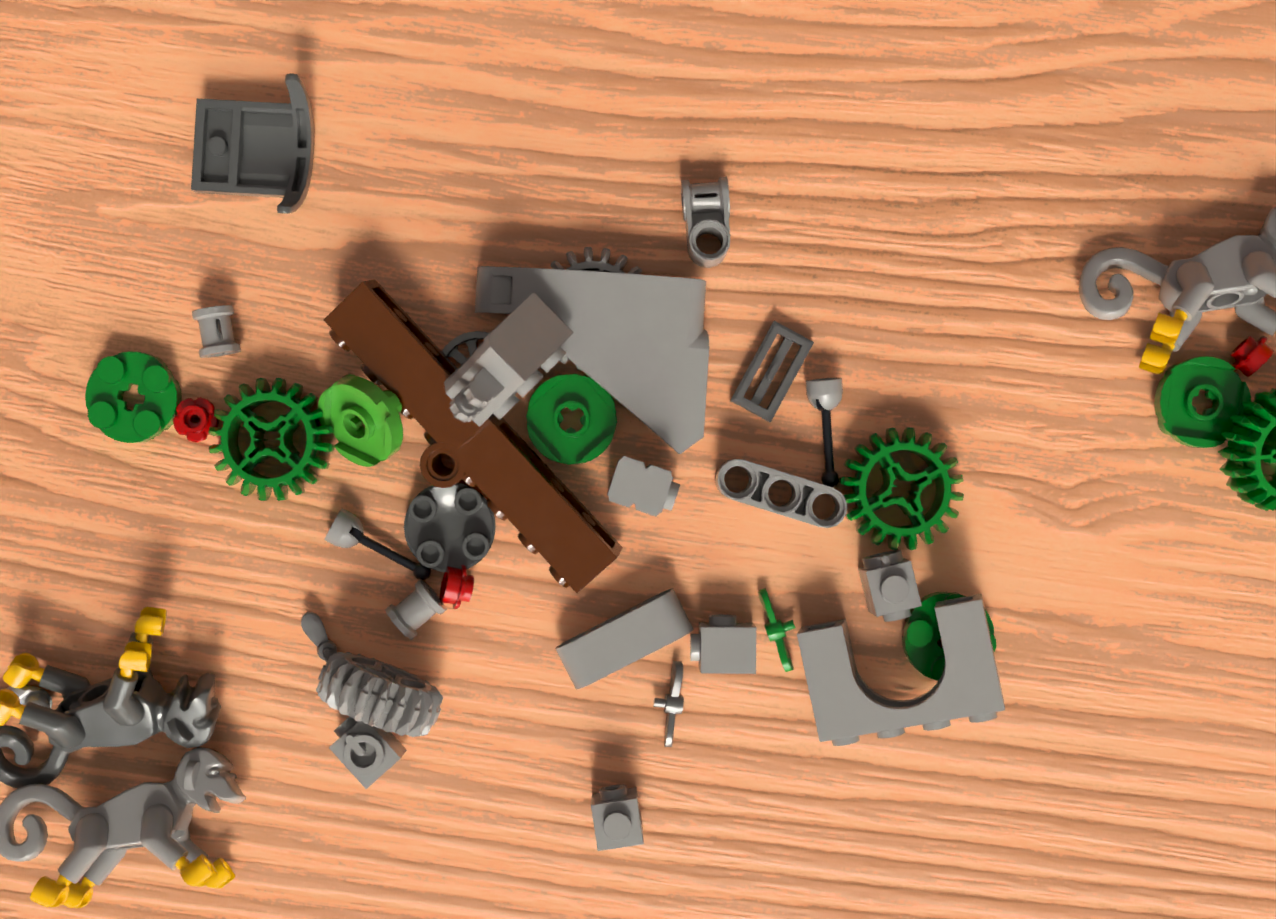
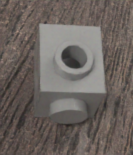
[690,614,756,674]
[591,784,644,851]

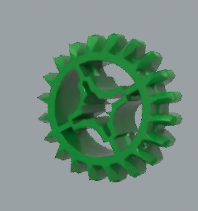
[209,378,335,501]
[1217,388,1276,511]
[839,427,964,550]

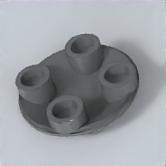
[404,482,496,572]

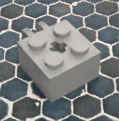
[444,292,574,427]

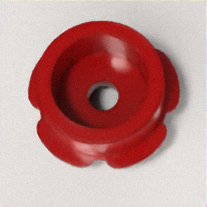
[1230,336,1274,377]
[173,397,219,442]
[440,565,474,609]

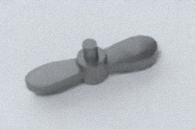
[301,612,337,663]
[653,661,684,747]

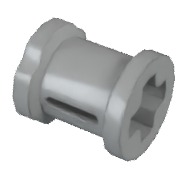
[192,305,241,358]
[385,579,447,640]

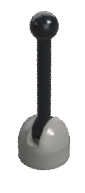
[806,378,843,487]
[324,508,431,580]

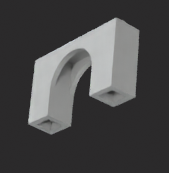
[797,594,1005,746]

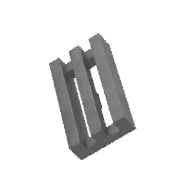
[730,321,814,423]

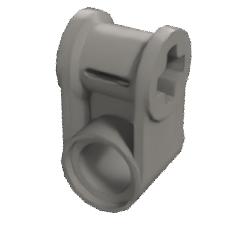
[681,177,731,268]

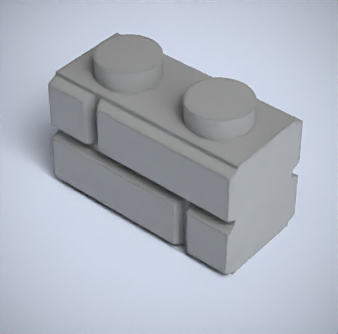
[607,456,680,517]

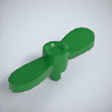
[758,589,795,672]

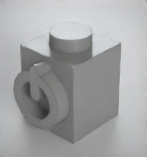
[858,550,922,622]
[329,716,407,789]

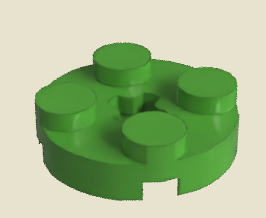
[318,374,403,467]

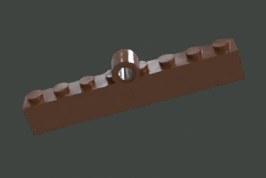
[324,279,623,593]

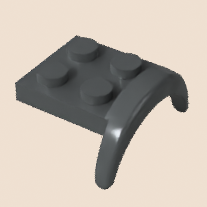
[191,74,314,214]

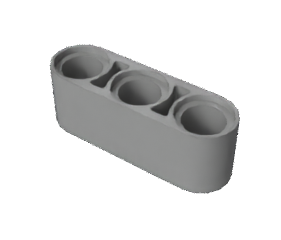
[715,459,847,528]
[555,588,693,689]

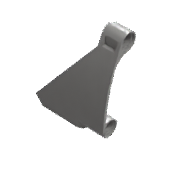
[475,266,709,454]

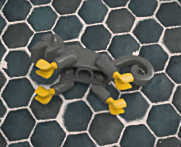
[0,607,221,788]

